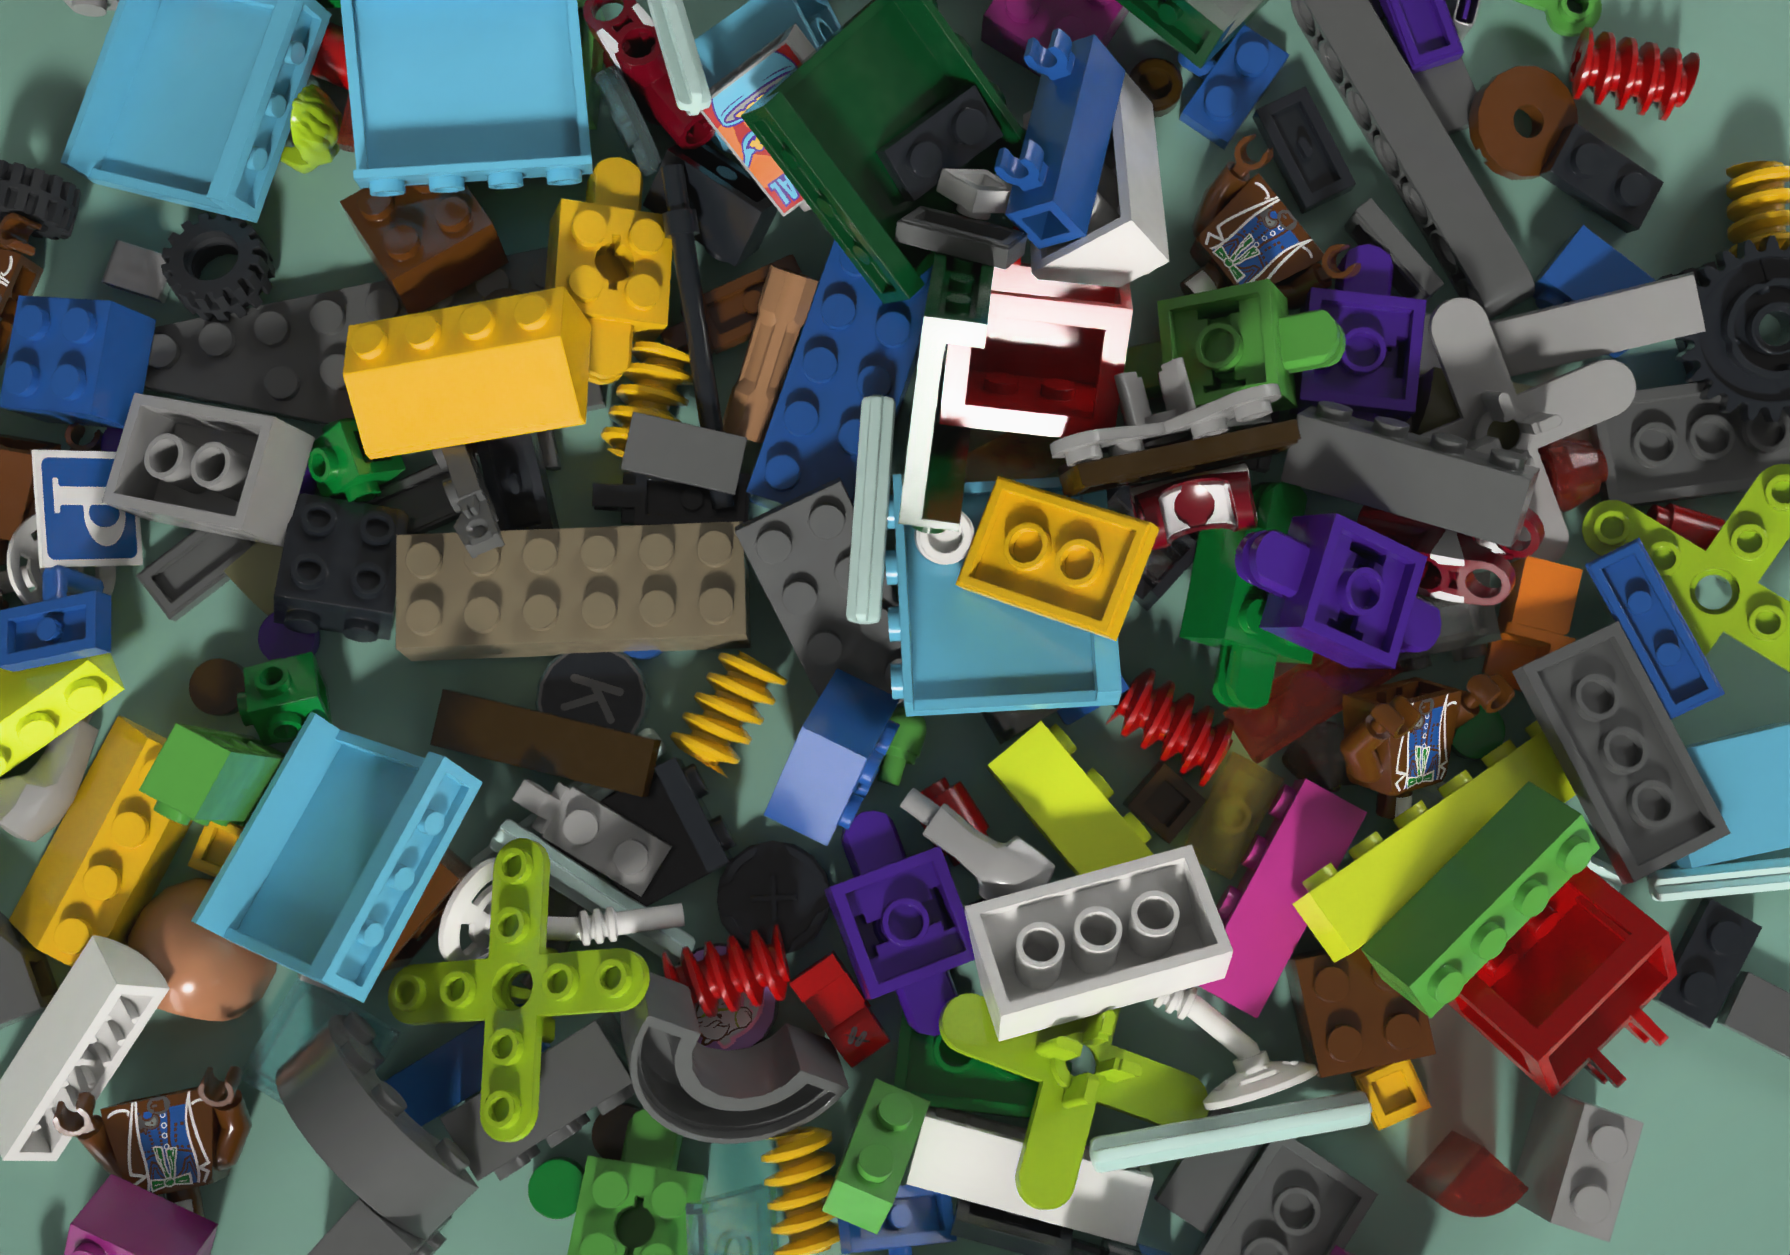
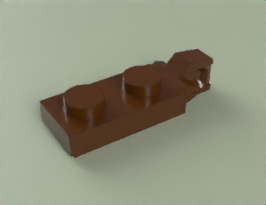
[660,254,814,355]

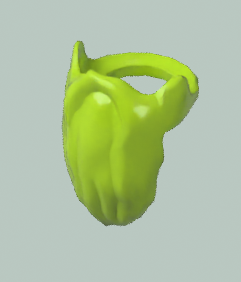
[280,84,344,174]

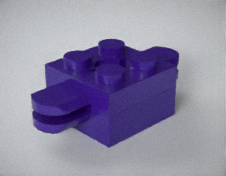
[1289,244,1427,422]
[1235,513,1442,669]
[824,810,975,1036]

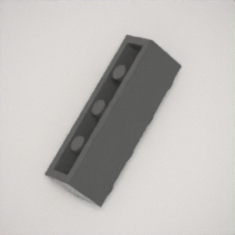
[1280,401,1540,548]

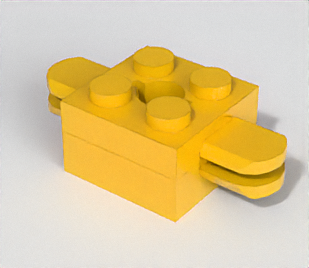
[545,157,673,385]

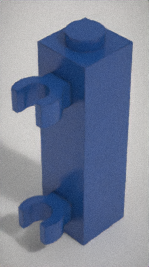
[994,28,1126,249]

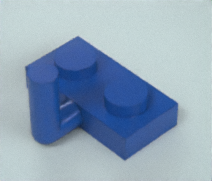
[1177,25,1290,150]
[0,565,111,672]
[838,1185,957,1255]

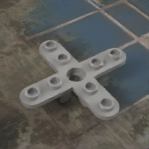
[1421,298,1636,562]
[1049,357,1282,475]

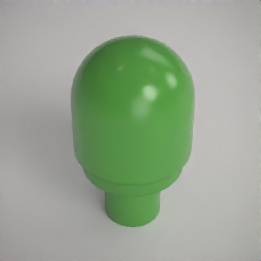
[877,706,927,787]

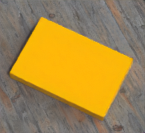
[955,476,1160,641]

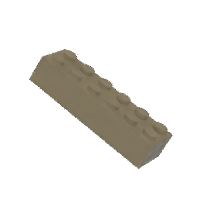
[396,521,751,661]

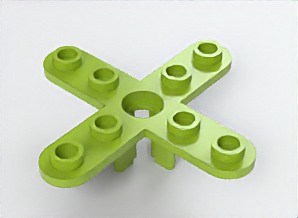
[1582,464,1790,673]
[388,838,650,1142]
[939,993,1209,1210]

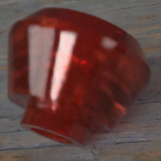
[1538,437,1608,512]

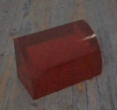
[1406,1130,1529,1217]

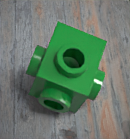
[308,418,406,503]
[237,652,332,746]

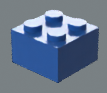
[0,295,156,429]
[764,668,900,846]

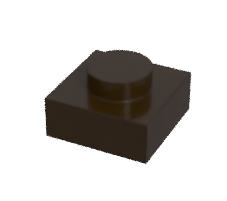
[1122,761,1207,844]

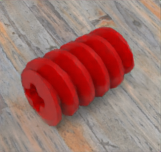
[1569,27,1700,121]
[1105,668,1234,787]
[662,924,791,1018]

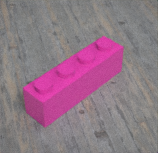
[1198,778,1367,1019]

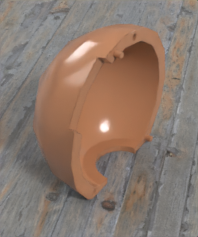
[127,878,277,1021]

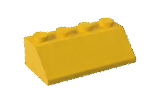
[343,286,592,460]
[9,715,193,967]

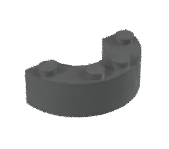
[620,972,849,1144]
[275,1011,479,1240]

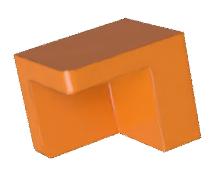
[1497,556,1583,635]
[1482,622,1576,692]

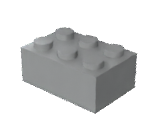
[102,393,315,547]

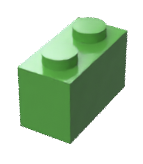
[822,1078,931,1234]

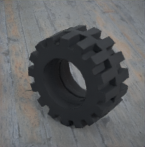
[0,160,81,240]
[161,213,275,322]

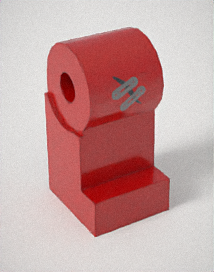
[789,950,891,1068]

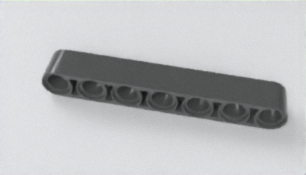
[1290,0,1535,320]

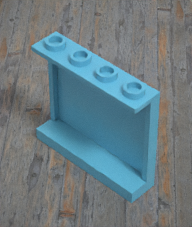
[60,0,332,223]
[340,0,593,197]
[885,474,1122,717]
[191,712,483,1003]

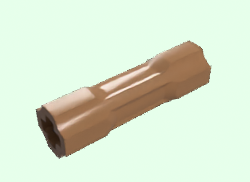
[722,265,818,443]

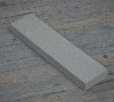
[1489,272,1706,377]

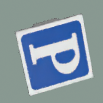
[31,450,143,568]

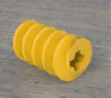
[1726,161,1790,258]
[601,341,693,458]
[670,650,788,778]
[761,1126,840,1255]

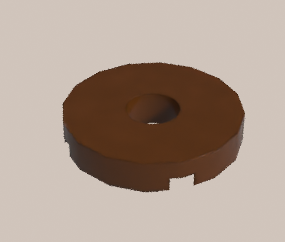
[1469,66,1578,180]

